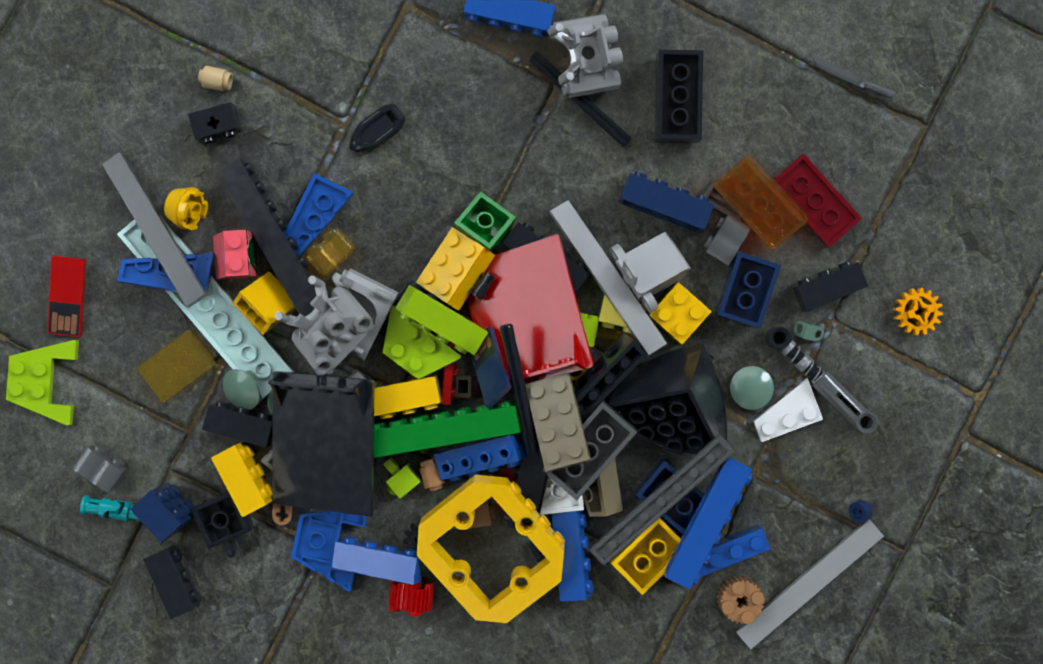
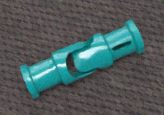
[80,495,140,522]

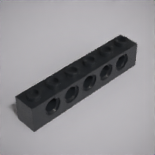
[534,333,648,435]

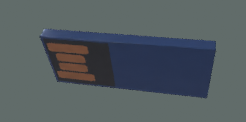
[471,326,511,408]

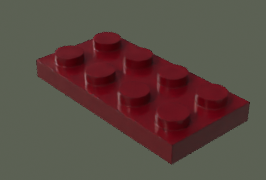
[769,153,862,248]

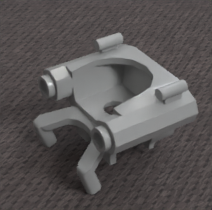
[548,14,623,98]
[332,268,398,361]
[275,276,375,375]

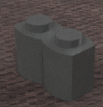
[703,214,751,266]
[72,444,128,493]

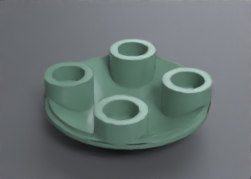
[730,366,774,410]
[223,369,262,410]

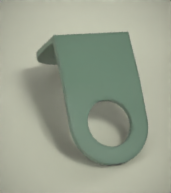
[794,321,824,341]

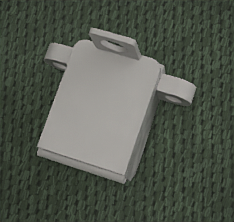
[609,232,691,313]

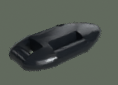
[350,104,405,152]

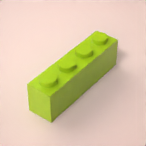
[395,285,488,355]

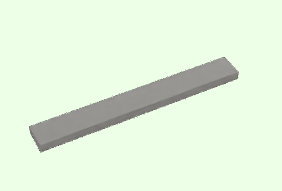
[549,200,667,357]
[736,520,884,649]

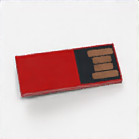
[47,255,86,337]

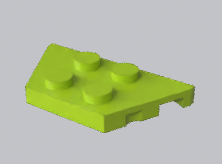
[383,305,462,379]

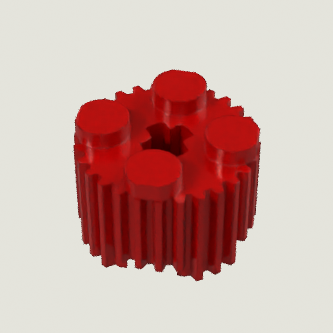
[388,576,435,617]

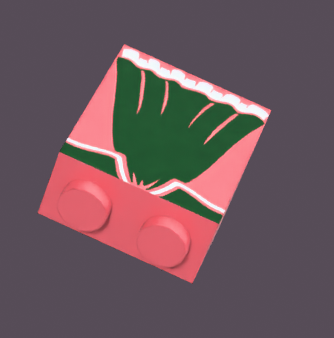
[213,230,260,280]

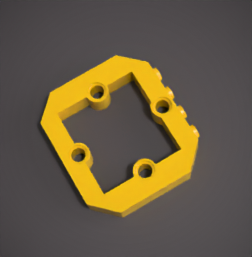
[417,475,565,623]

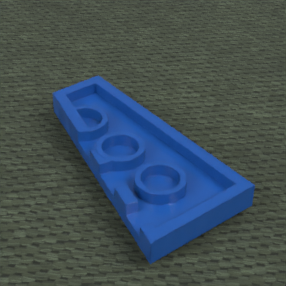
[286,173,354,255]

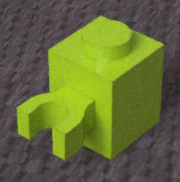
[383,457,422,499]

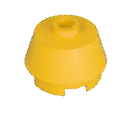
[164,187,208,230]

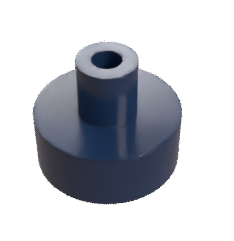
[849,500,872,524]

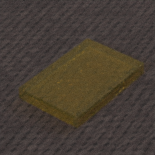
[137,329,217,403]

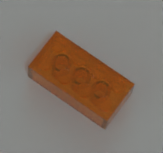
[713,152,809,251]

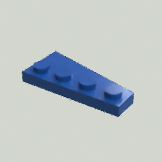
[117,252,215,297]

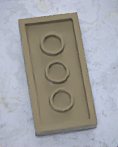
[525,372,591,473]

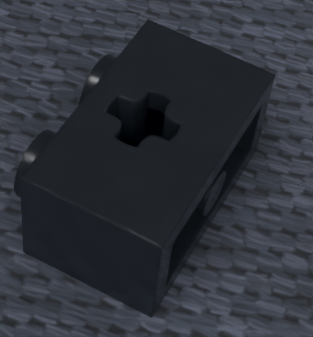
[188,102,242,144]

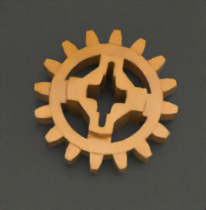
[893,288,943,335]

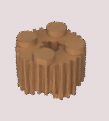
[717,575,765,624]

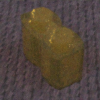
[306,228,357,278]

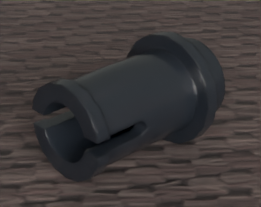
[471,271,497,300]

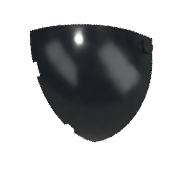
[608,344,727,455]

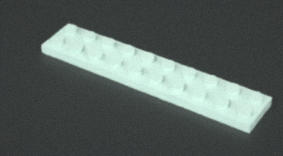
[117,214,294,400]

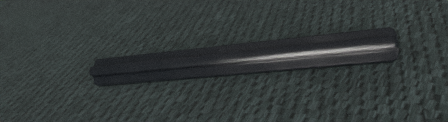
[530,51,631,147]
[500,324,539,455]

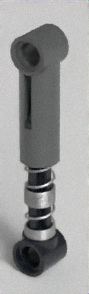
[765,327,878,434]

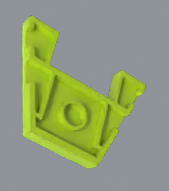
[6,340,79,425]

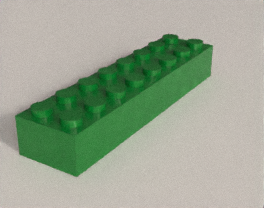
[374,399,521,458]

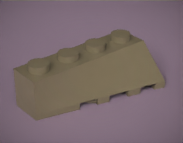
[582,458,623,517]

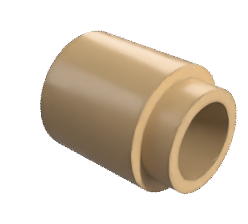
[198,66,233,91]

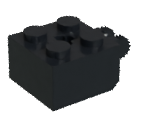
[191,492,255,558]

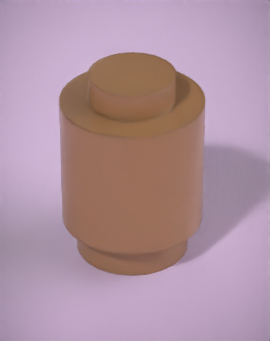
[419,458,446,491]

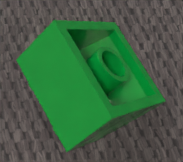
[454,191,516,251]

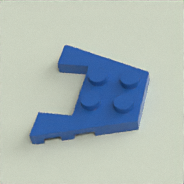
[291,511,368,592]

